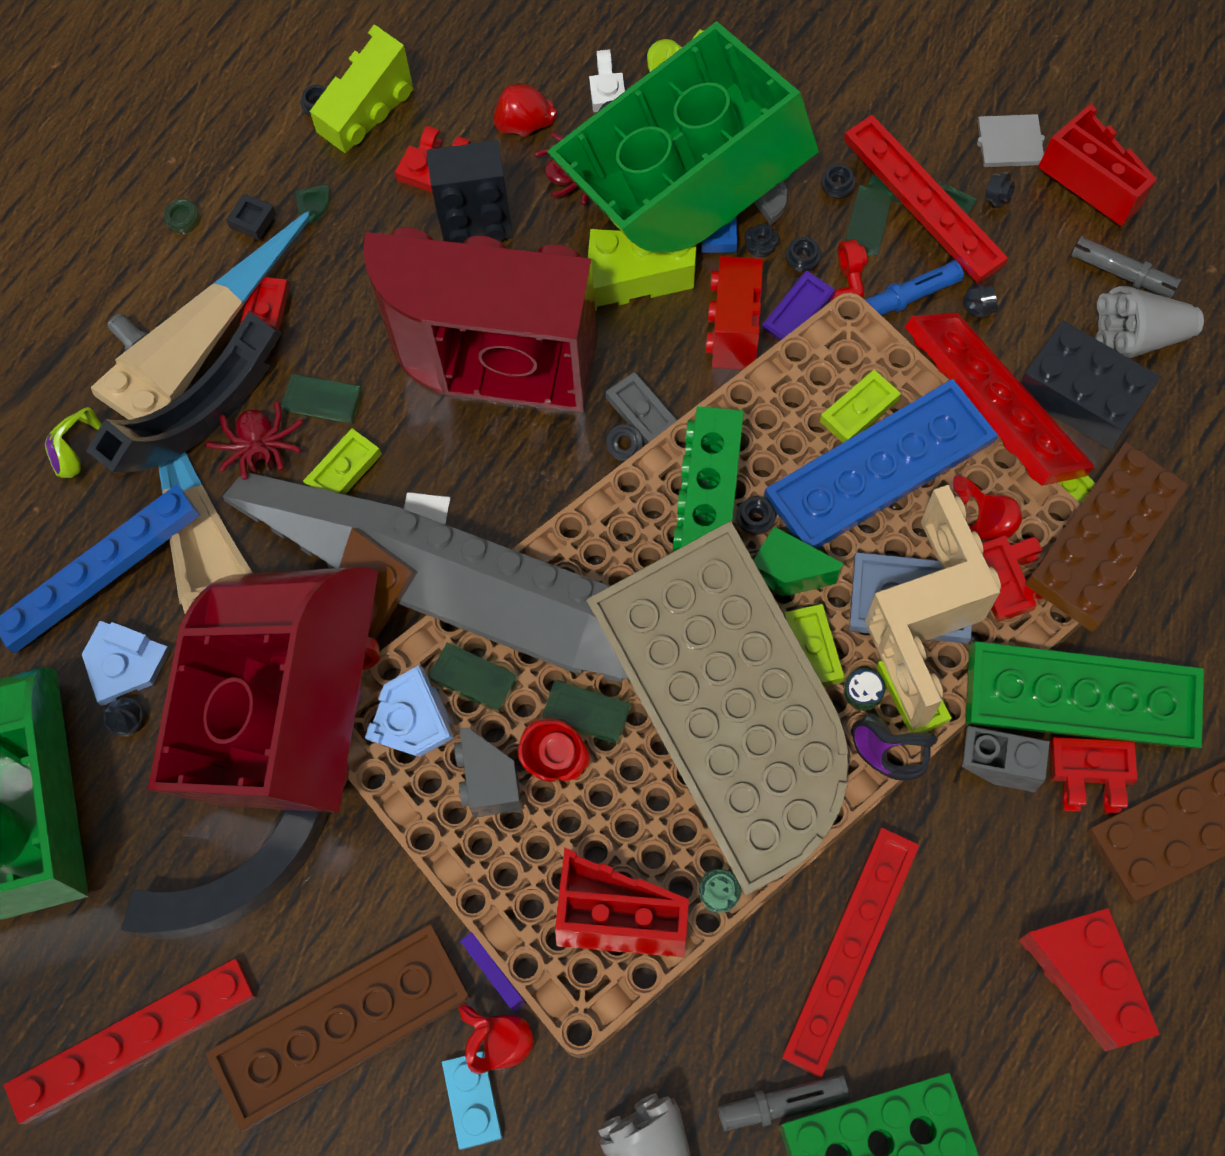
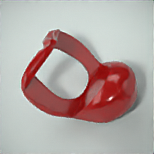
[953,475,1022,540]
[458,1004,535,1074]

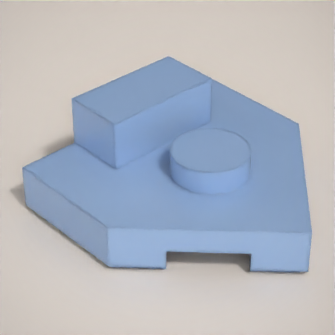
[82,621,171,706]
[364,665,454,757]

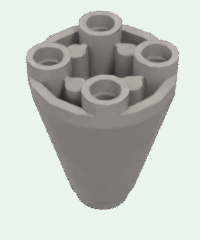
[1095,286,1204,358]
[597,1093,691,1156]

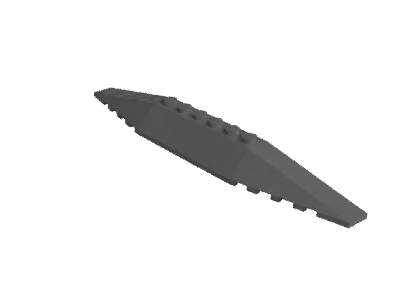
[223,472,629,682]

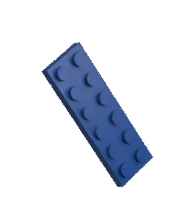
[764,379,998,549]

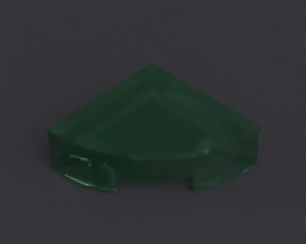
[295,184,331,225]

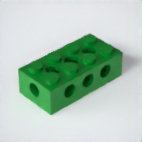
[673,406,744,552]
[779,1073,979,1156]

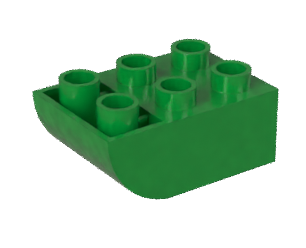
[0,667,89,920]

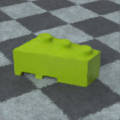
[310,24,414,153]
[588,229,697,311]

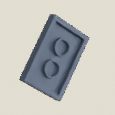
[849,552,972,644]

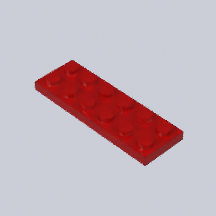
[904,313,1095,486]

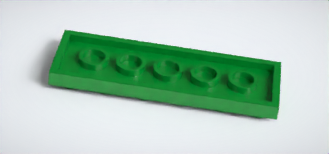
[965,642,1204,749]

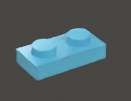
[442,1051,503,1150]

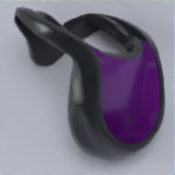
[852,714,938,781]

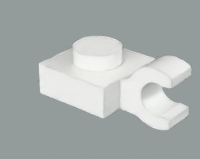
[589,49,625,112]

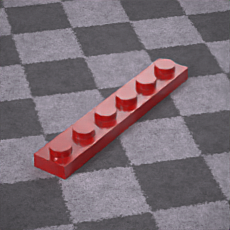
[844,115,1008,284]
[781,828,920,1078]
[3,958,256,1124]

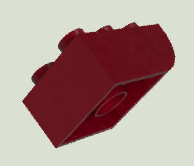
[364,227,597,412]
[148,567,378,813]

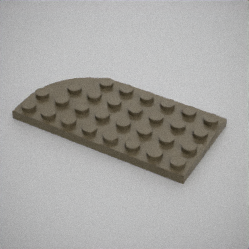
[586,521,848,895]

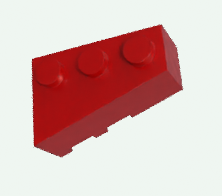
[1038,103,1157,226]
[706,256,763,370]
[555,847,689,957]
[1018,908,1160,1052]

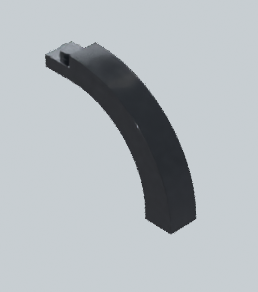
[86,311,282,473]
[121,810,329,939]

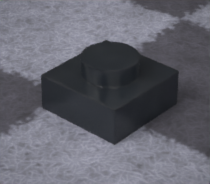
[226,194,276,240]

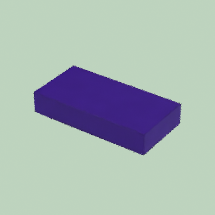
[762,270,835,341]
[460,932,526,1013]

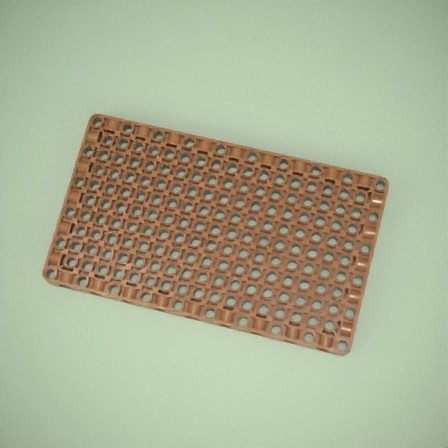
[348,293,1137,1058]

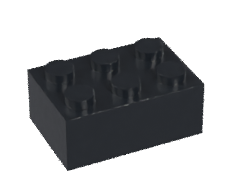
[426,140,513,243]
[1021,320,1161,451]

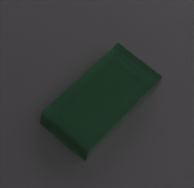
[845,185,893,257]
[281,374,363,424]
[428,642,518,714]
[542,680,631,745]

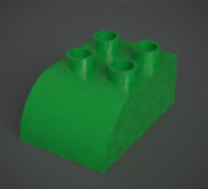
[547,21,819,253]

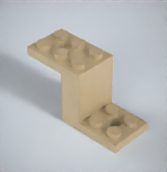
[865,485,1001,730]

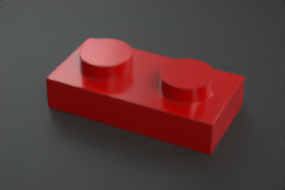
[240,277,290,348]

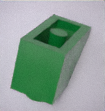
[753,527,844,597]

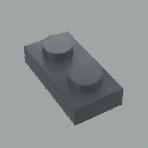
[606,372,677,445]

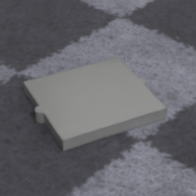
[977,114,1045,167]

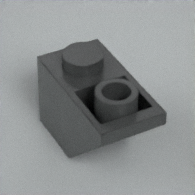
[962,726,1050,792]
[454,727,522,818]

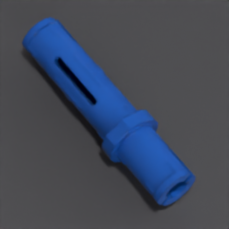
[864,260,964,316]

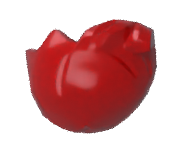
[493,83,557,137]
[518,717,590,782]

